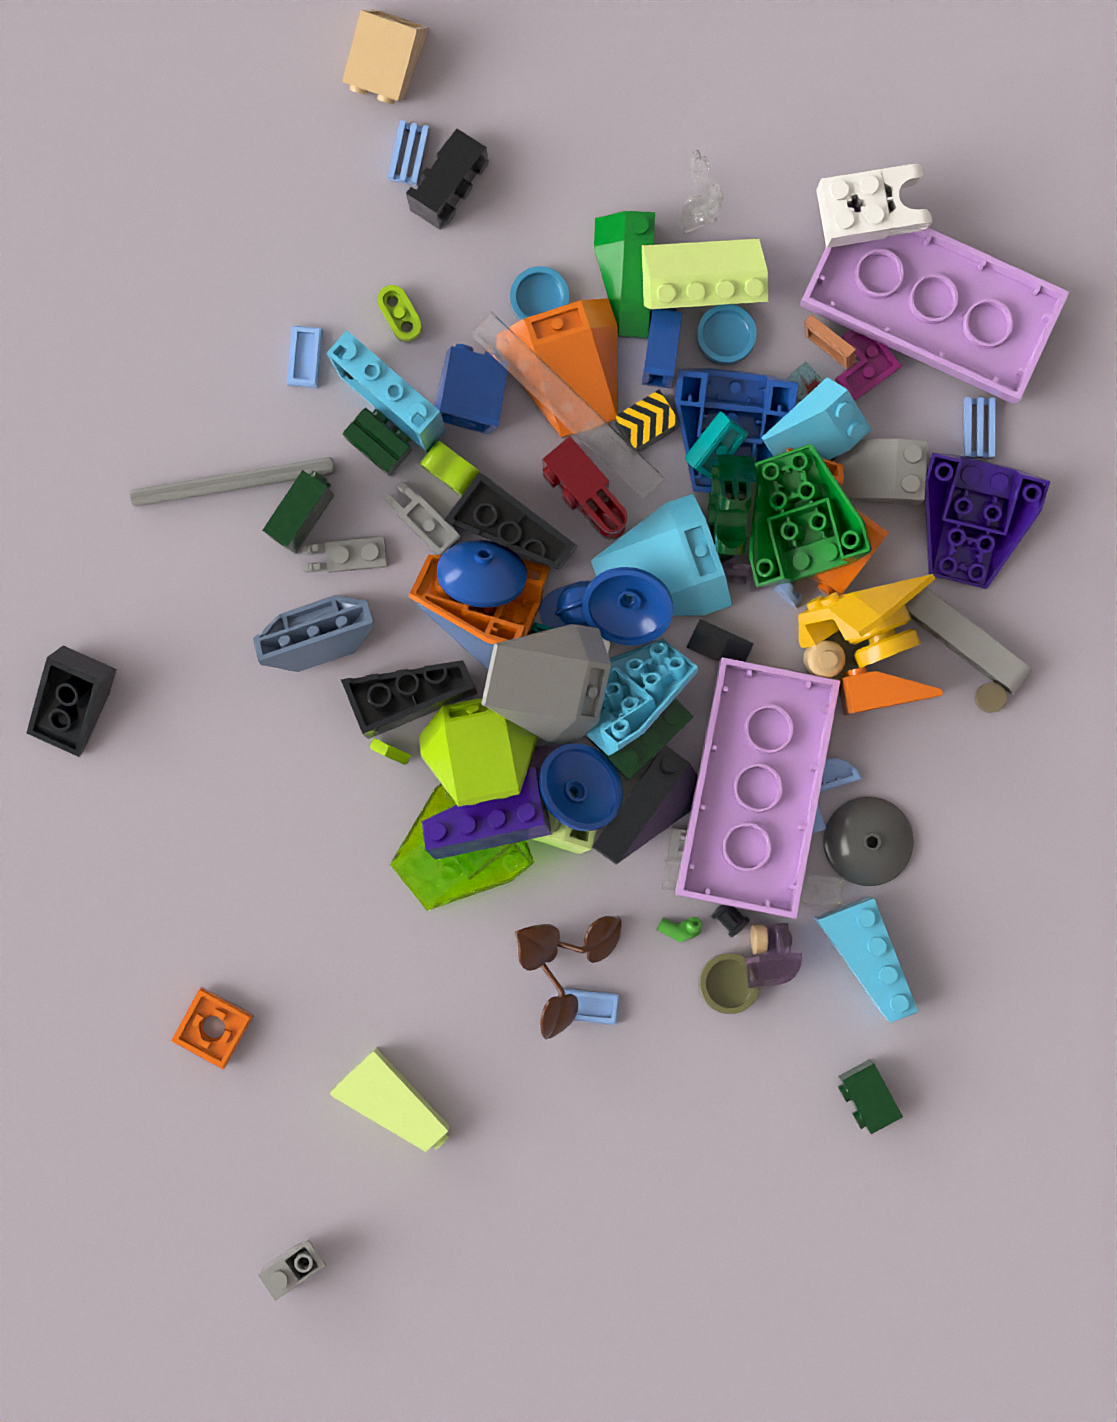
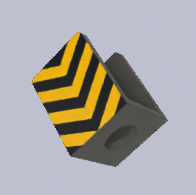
[615,389,680,455]

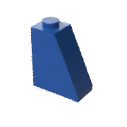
[641,308,682,389]

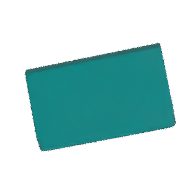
[685,412,750,478]

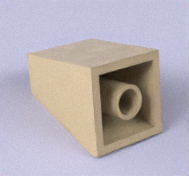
[342,9,429,104]

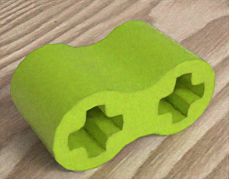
[420,440,481,496]

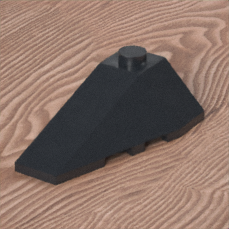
[592,745,698,865]

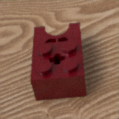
[542,436,628,540]

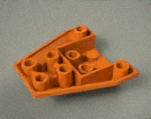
[496,298,618,438]

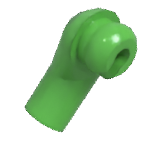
[657,917,703,942]

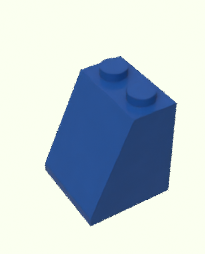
[434,344,509,435]

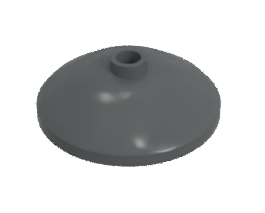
[823,797,914,886]

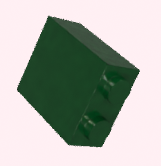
[262,470,335,554]

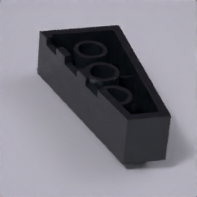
[444,472,578,569]

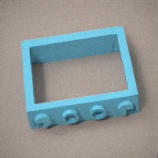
[326,330,446,453]

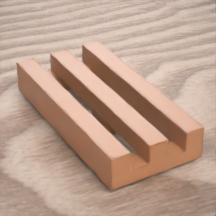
[804,314,856,370]

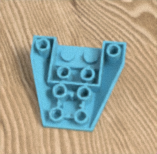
[591,494,732,616]
[585,639,699,756]

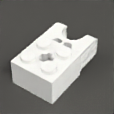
[816,164,933,248]

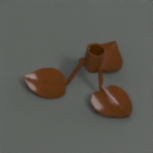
[515,916,622,1040]

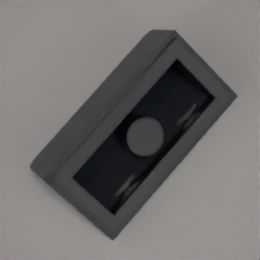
[686,619,754,662]

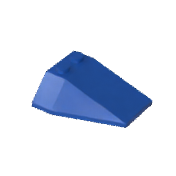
[675,368,798,493]

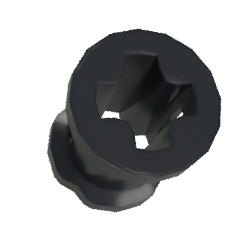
[711,904,750,938]

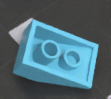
[761,377,872,460]

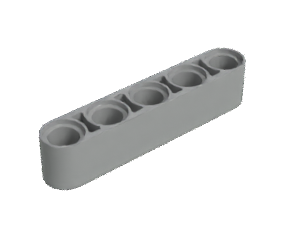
[905,588,1032,695]

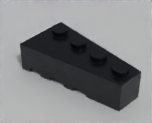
[341,660,478,739]

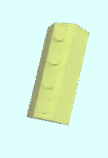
[642,238,768,309]

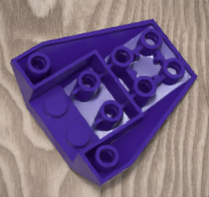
[925,452,1051,589]

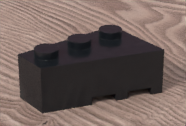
[406,129,489,230]

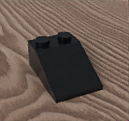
[26,645,117,757]

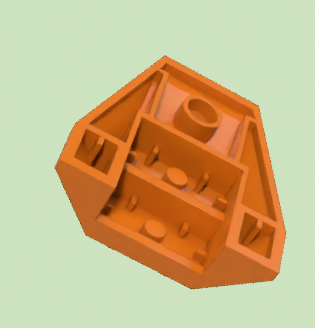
[409,554,550,644]

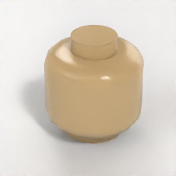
[803,639,845,679]

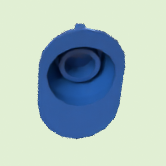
[539,581,591,628]

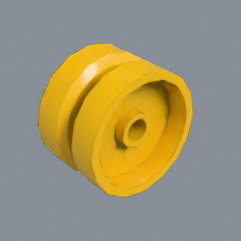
[848,605,921,668]

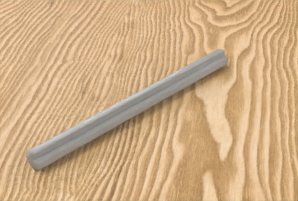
[130,457,335,506]

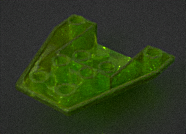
[389,783,535,911]

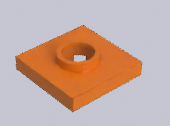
[171,987,254,1070]

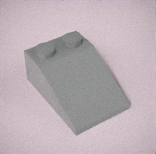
[832,439,928,506]

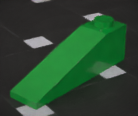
[594,211,655,339]

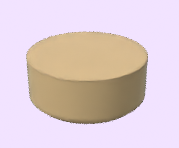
[750,924,768,954]

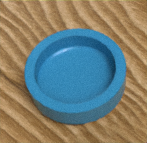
[510,266,569,321]
[696,304,757,366]

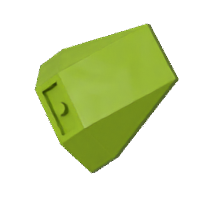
[419,698,538,807]

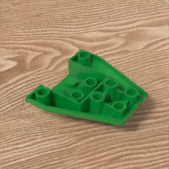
[749,444,872,588]

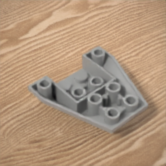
[481,624,611,744]

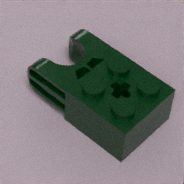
[707,454,757,555]

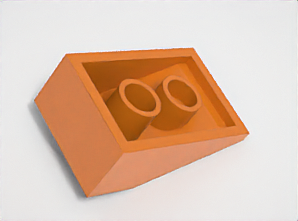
[839,667,943,715]

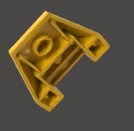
[798,574,935,648]

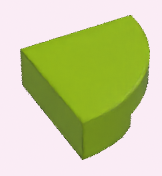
[370,738,411,765]

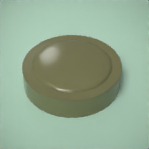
[698,953,760,1014]

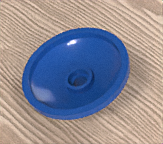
[437,540,527,607]
[582,567,673,646]
[538,743,623,831]

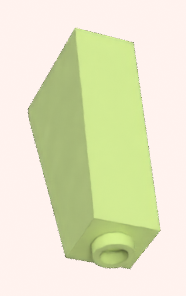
[330,1047,450,1152]

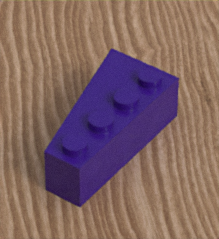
[422,767,552,860]

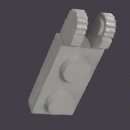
[384,480,461,555]
[301,536,387,573]

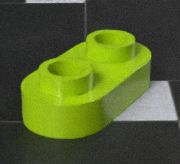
[377,285,422,342]

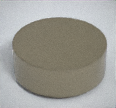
[975,683,1007,713]

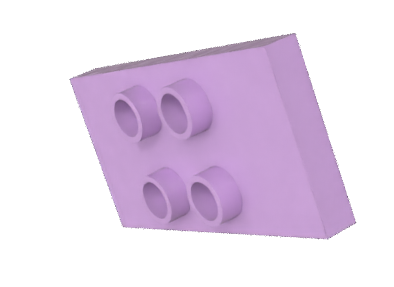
[799,205,1069,405]
[675,657,840,919]

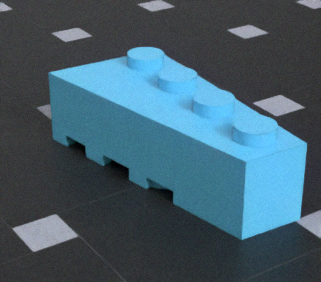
[814,896,918,1023]

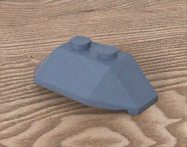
[253,595,375,672]

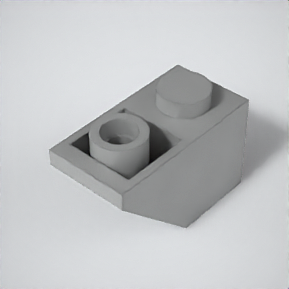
[258,1239,326,1301]

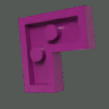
[835,330,902,401]

